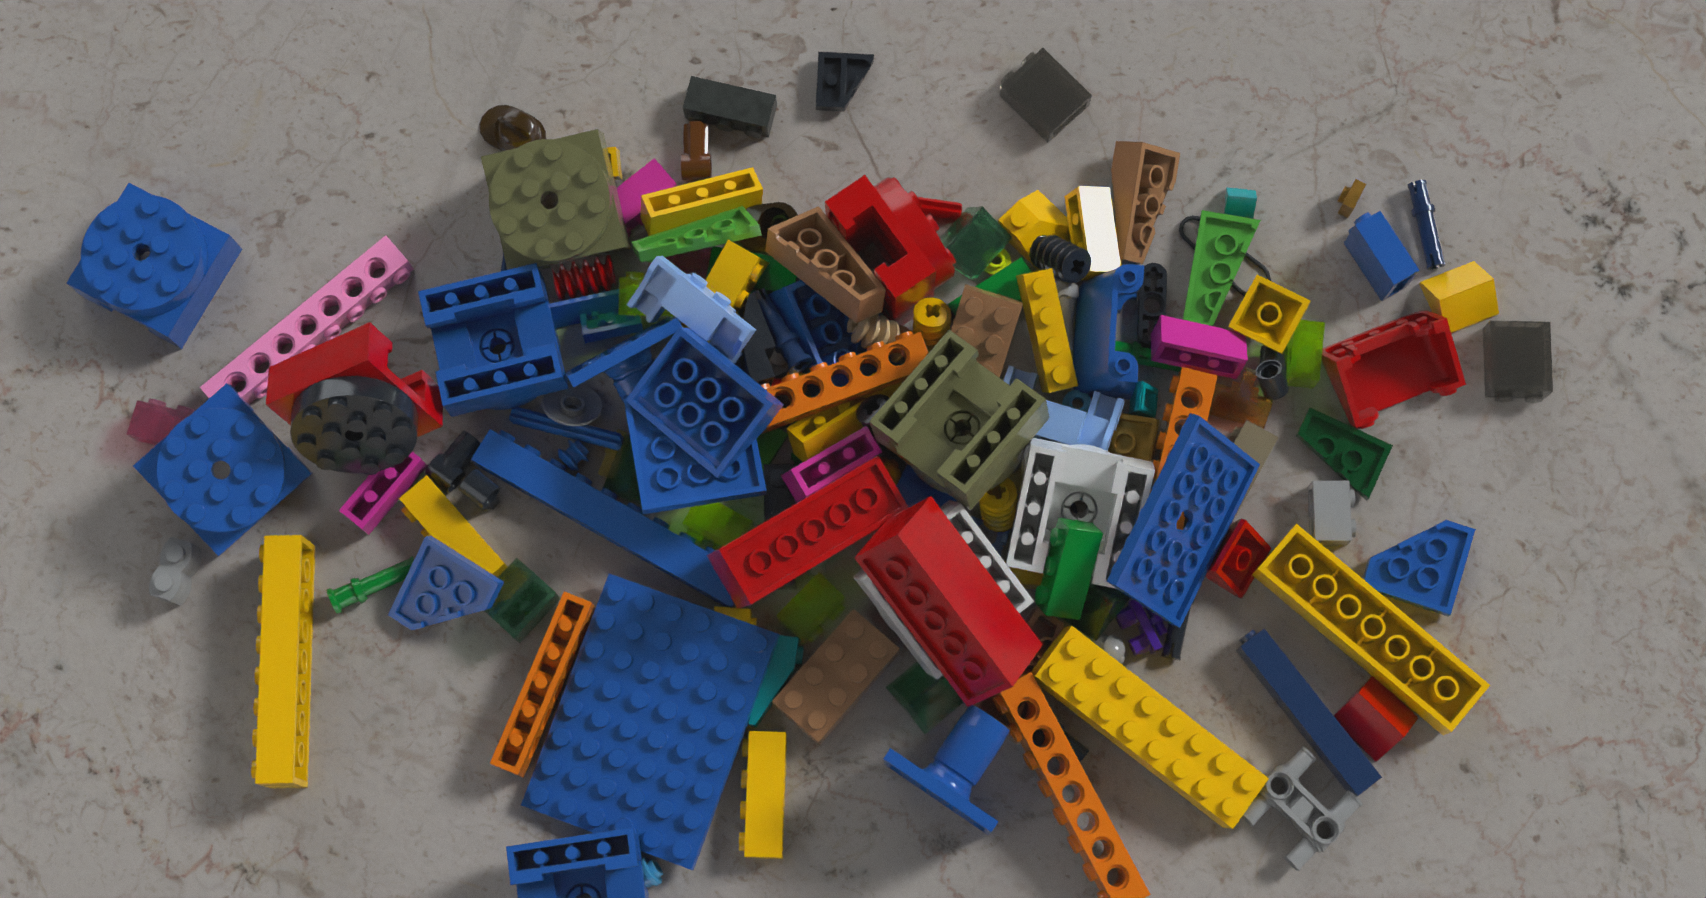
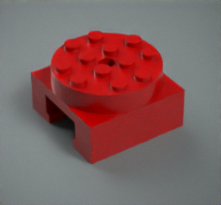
[825,175,956,325]

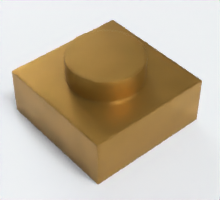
[1337,179,1366,218]

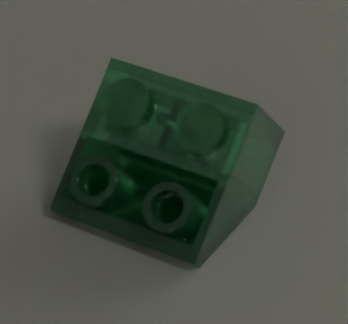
[484,558,561,643]

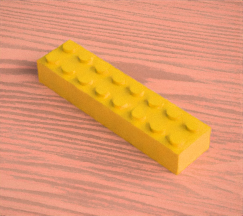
[1252,523,1490,736]
[251,535,315,788]
[1031,626,1269,829]

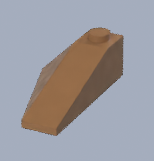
[1111,141,1180,264]

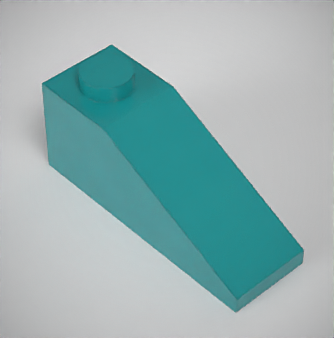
[749,635,804,728]

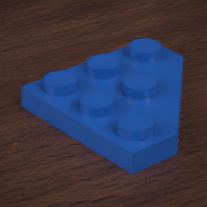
[1363,520,1476,617]
[388,536,504,630]

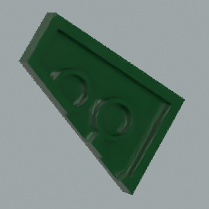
[1296,407,1393,501]

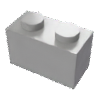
[1307,481,1356,546]

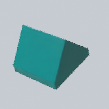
[1224,187,1257,219]
[1129,381,1159,418]

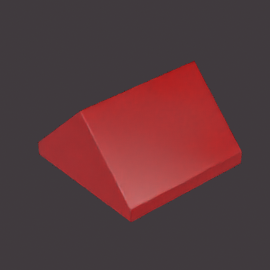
[1205,518,1271,599]
[1333,676,1418,762]

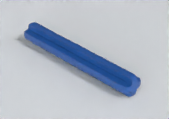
[509,407,623,450]

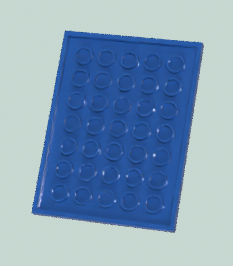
[521,573,780,870]

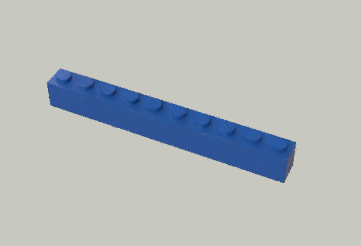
[471,429,736,608]

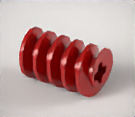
[552,255,617,301]

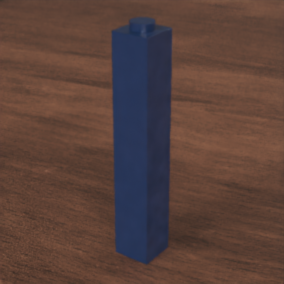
[1236,629,1382,796]

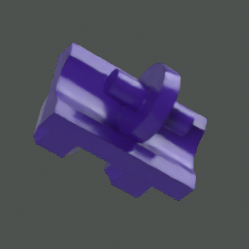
[1115,600,1167,656]

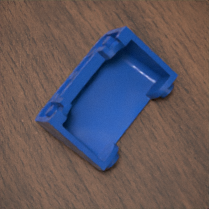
[1073,264,1144,400]

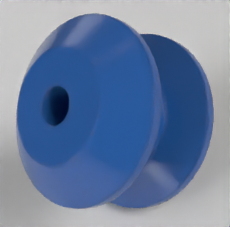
[558,439,590,471]

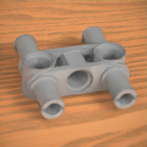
[1242,746,1363,871]

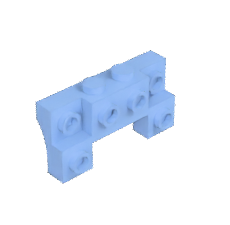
[626,256,756,364]
[1004,365,1125,451]

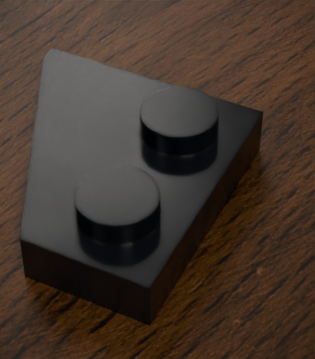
[816,51,874,112]

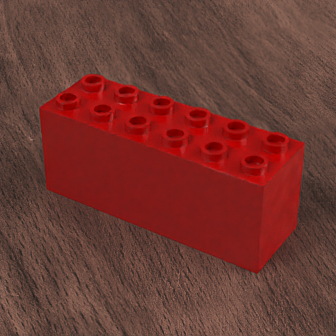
[706,456,909,609]
[854,496,1043,707]

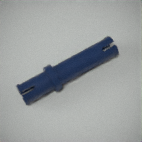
[1407,180,1446,270]

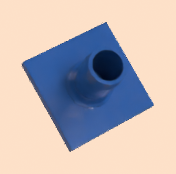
[565,316,682,403]
[623,395,766,514]
[883,705,1010,835]

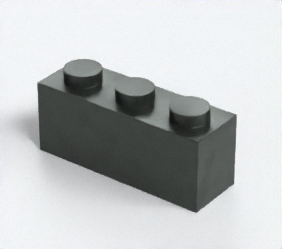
[683,76,777,138]

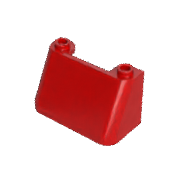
[1319,310,1466,429]

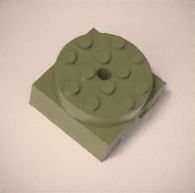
[481,129,631,270]
[869,330,1050,511]

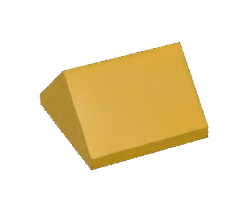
[1419,261,1499,333]

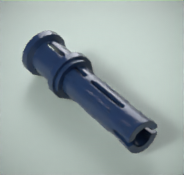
[753,288,812,374]

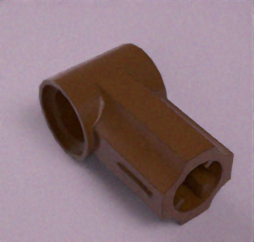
[681,121,712,180]

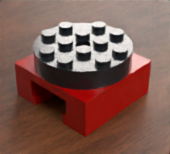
[266,322,443,475]

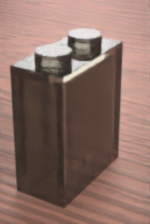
[1000,48,1092,143]
[1483,320,1553,403]

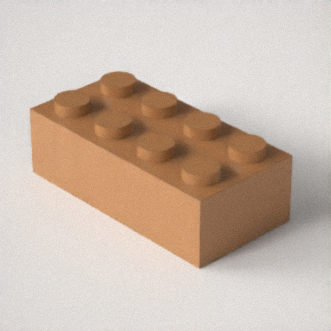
[951,284,1023,378]
[772,609,900,746]

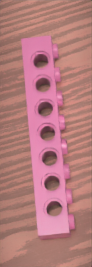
[200,235,414,404]

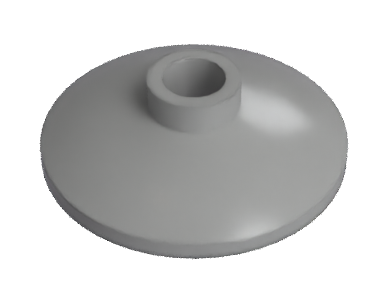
[542,383,603,426]

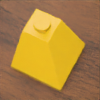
[997,190,1070,270]
[1228,274,1311,354]

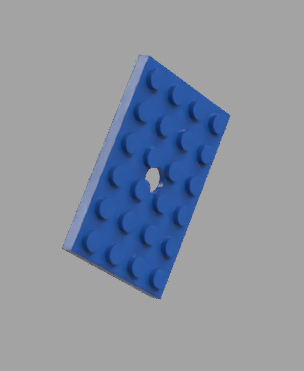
[1106,413,1260,628]

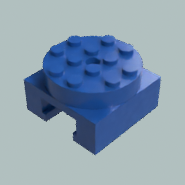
[66,183,242,349]
[418,263,569,417]
[133,383,313,556]
[506,827,649,898]

